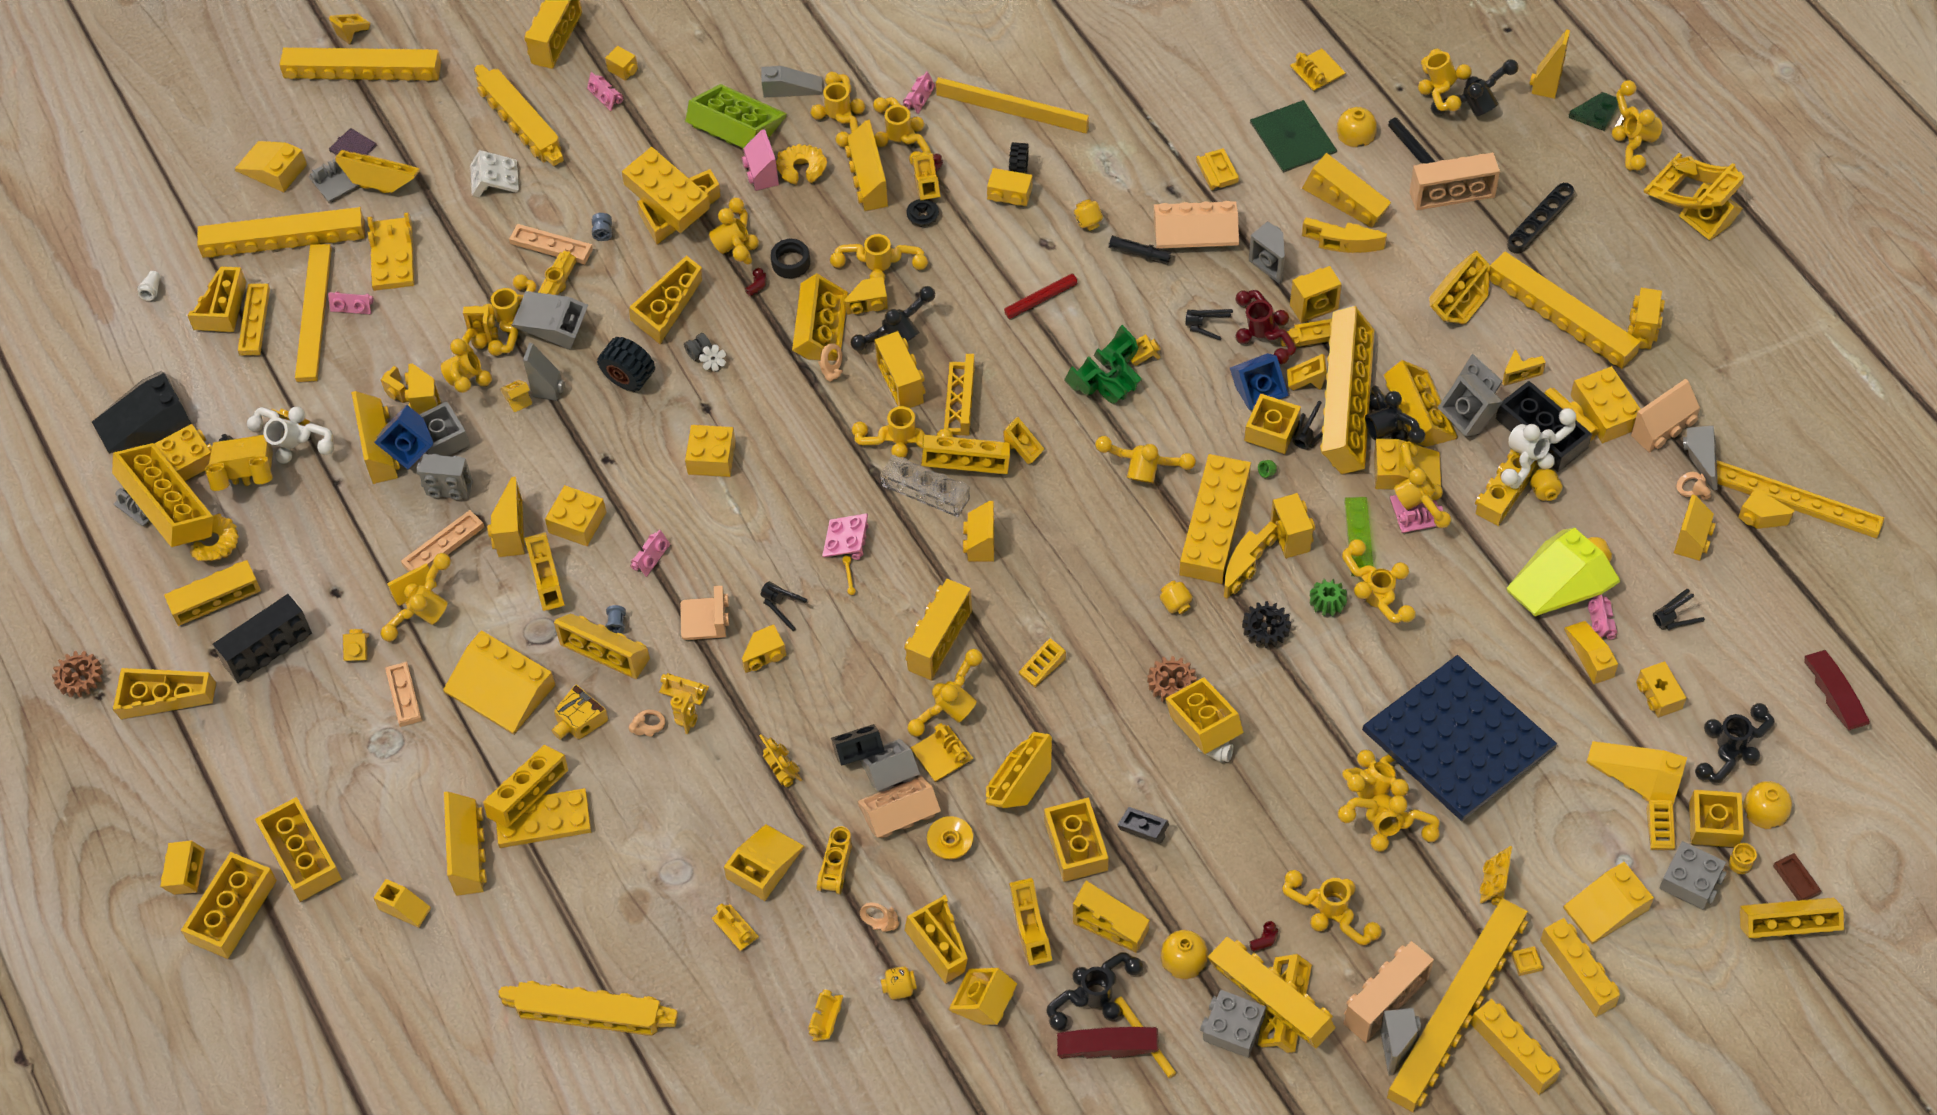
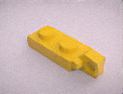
[1280,319,1332,347]

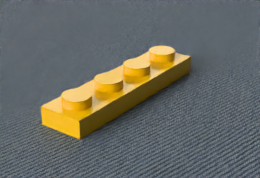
[238,283,270,356]

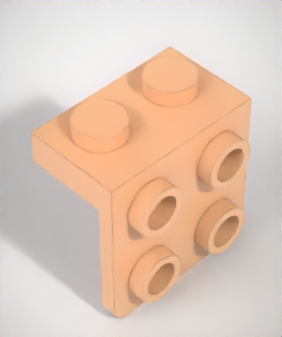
[680,586,729,640]

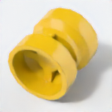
[1728,843,1757,874]

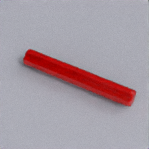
[1004,274,1077,319]

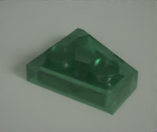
[1568,92,1619,131]

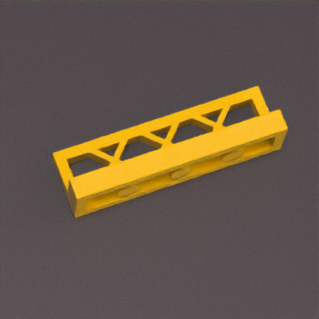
[944,354,975,436]
[1257,954,1312,1053]

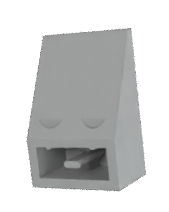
[512,291,588,350]

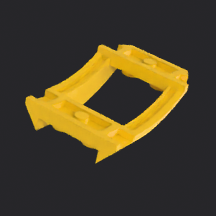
[1644,153,1744,209]

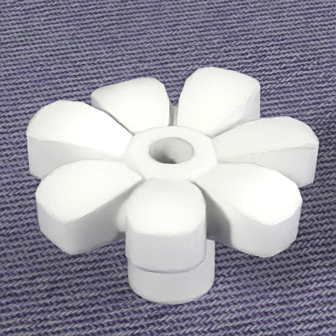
[699,344,726,371]

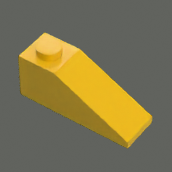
[1564,621,1618,684]

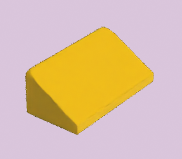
[387,563,437,606]

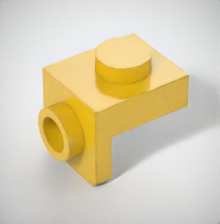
[381,366,406,403]
[343,629,369,661]

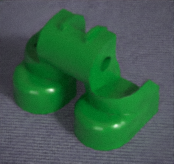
[1064,325,1142,404]

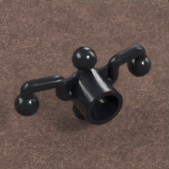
[1431,59,1519,117]
[850,286,936,351]
[1365,385,1425,444]
[1695,703,1775,783]
[1046,952,1144,1031]

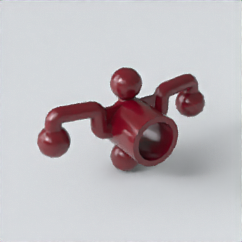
[1235,290,1296,365]

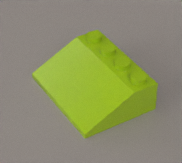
[685,84,787,150]

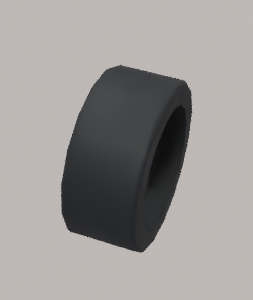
[770,238,810,279]

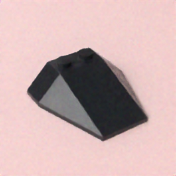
[92,371,192,454]

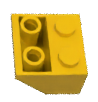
[405,363,442,415]

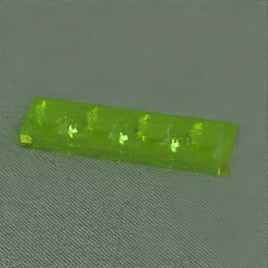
[1344,497,1374,576]

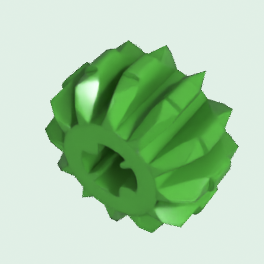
[1310,579,1347,617]

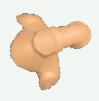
[818,344,843,382]
[1676,472,1711,500]
[629,709,665,737]
[860,903,899,932]

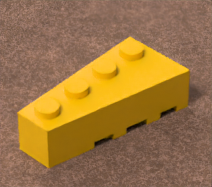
[637,169,721,245]
[629,255,702,344]
[113,668,217,720]

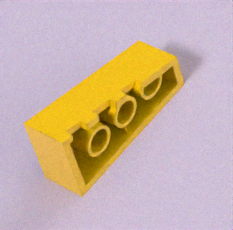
[1302,153,1391,228]

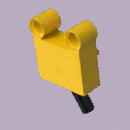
[205,434,273,491]

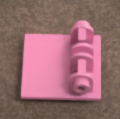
[1389,495,1443,533]
[823,514,869,560]

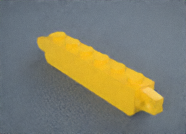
[474,65,564,166]
[498,981,678,1036]

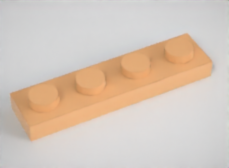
[509,224,593,265]
[401,510,485,572]

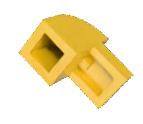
[912,153,940,200]

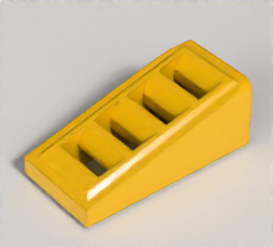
[1019,638,1066,687]
[1646,800,1675,850]

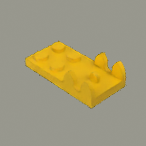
[367,212,414,291]

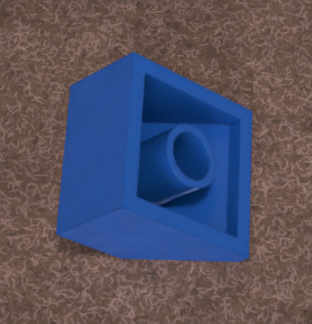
[1230,353,1289,410]
[374,405,434,469]

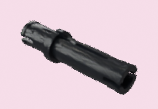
[1108,235,1171,265]

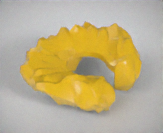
[776,144,827,185]
[190,513,239,561]

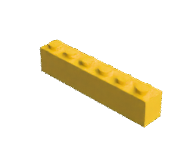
[1208,936,1336,1049]

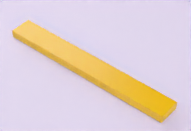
[936,77,1089,134]
[295,244,332,382]
[1717,460,1885,539]

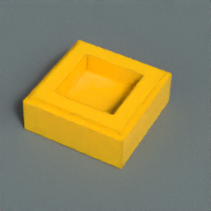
[1511,946,1543,976]

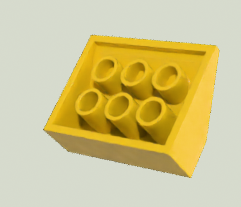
[443,630,555,735]

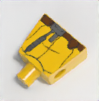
[551,684,609,740]

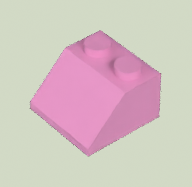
[741,129,779,191]

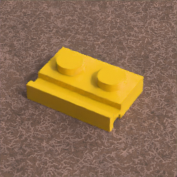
[1196,148,1239,191]

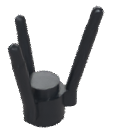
[1185,309,1233,340]
[1292,401,1323,449]
[760,581,807,631]
[1653,589,1705,631]

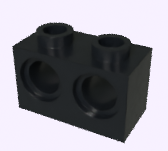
[831,724,885,766]

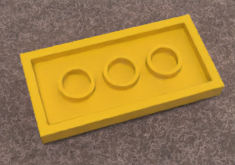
[496,788,591,848]

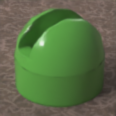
[1258,460,1277,478]

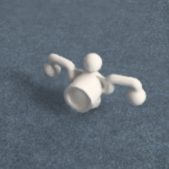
[247,406,334,464]
[1501,408,1576,489]

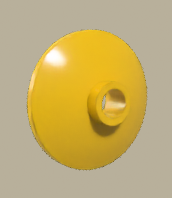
[927,816,973,859]

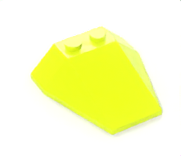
[1506,528,1620,616]

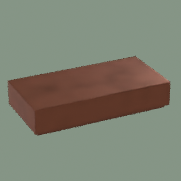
[1773,853,1822,901]

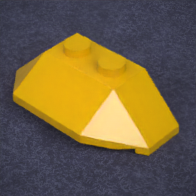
[335,150,420,193]
[1429,250,1490,324]
[985,732,1052,808]

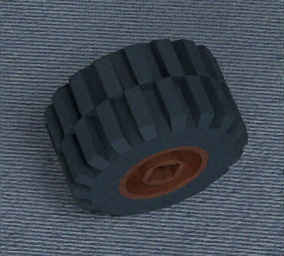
[597,337,655,392]

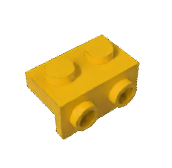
[463,306,498,344]

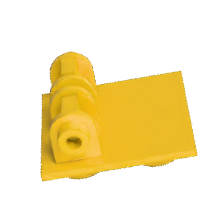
[1290,48,1346,91]
[910,723,973,782]
[759,734,802,787]
[1479,846,1512,906]

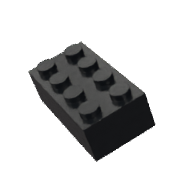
[1495,381,1592,472]
[213,594,312,684]

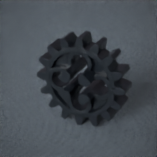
[1242,601,1291,648]

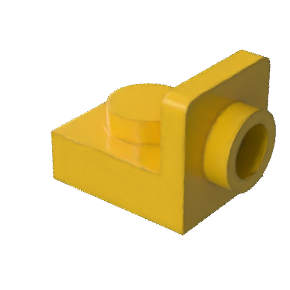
[1131,334,1161,366]

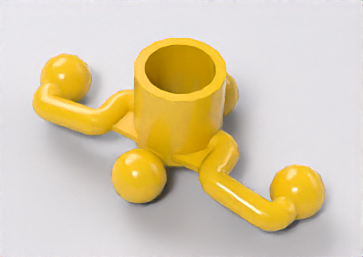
[1418,49,1472,111]
[810,71,865,147]
[1611,80,1662,171]
[873,97,931,165]
[709,198,759,265]
[830,234,928,281]
[483,274,537,356]
[441,328,492,393]
[852,406,953,459]
[1095,436,1196,483]
[1394,441,1451,528]
[1342,539,1416,623]
[380,553,451,642]
[907,649,983,737]
[1342,750,1409,799]
[1338,794,1440,852]
[1282,870,1382,946]

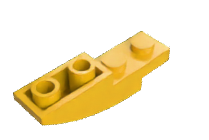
[1302,217,1387,253]
[1224,521,1277,599]

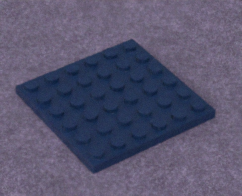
[1362,655,1557,821]

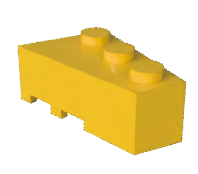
[187,266,247,332]
[1073,881,1150,953]
[904,895,968,984]

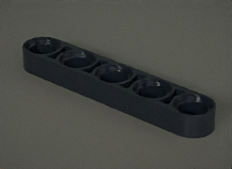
[1507,183,1574,254]

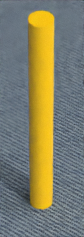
[1114,996,1176,1078]

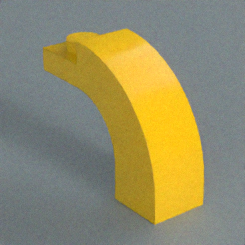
[525,532,565,611]
[1009,878,1053,966]

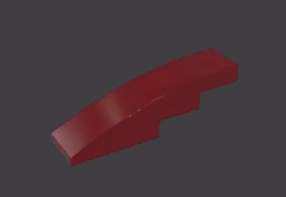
[1804,650,1870,731]
[1057,1027,1159,1059]

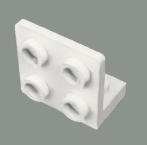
[470,150,519,197]

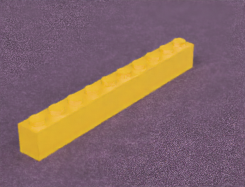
[1387,898,1528,1113]

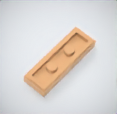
[385,662,422,727]

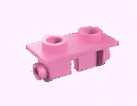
[903,71,935,114]
[587,72,623,111]
[328,291,374,314]
[630,530,670,577]
[1588,594,1617,639]

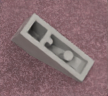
[761,66,823,98]
[523,343,565,401]
[1683,425,1718,490]

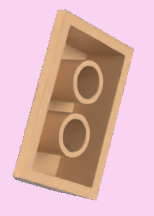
[1631,379,1700,452]
[857,775,941,838]

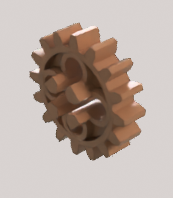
[52,651,103,698]
[1147,656,1197,702]

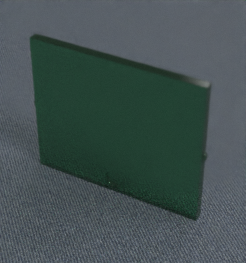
[1250,100,1337,173]

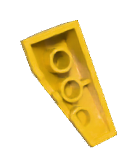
[1529,29,1570,99]
[1586,741,1687,805]

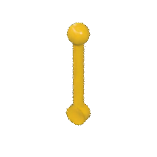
[842,556,856,595]

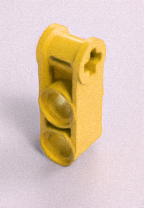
[817,826,852,895]

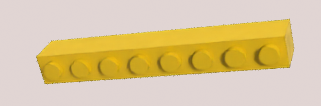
[279,47,441,81]
[197,207,365,258]
[1488,251,1641,369]

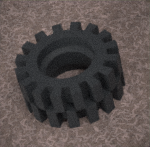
[1009,142,1029,174]

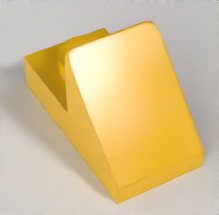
[329,14,371,44]
[1502,349,1546,386]
[1287,354,1327,390]
[500,380,532,412]
[1003,417,1044,464]

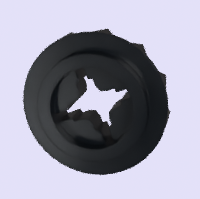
[906,199,939,227]

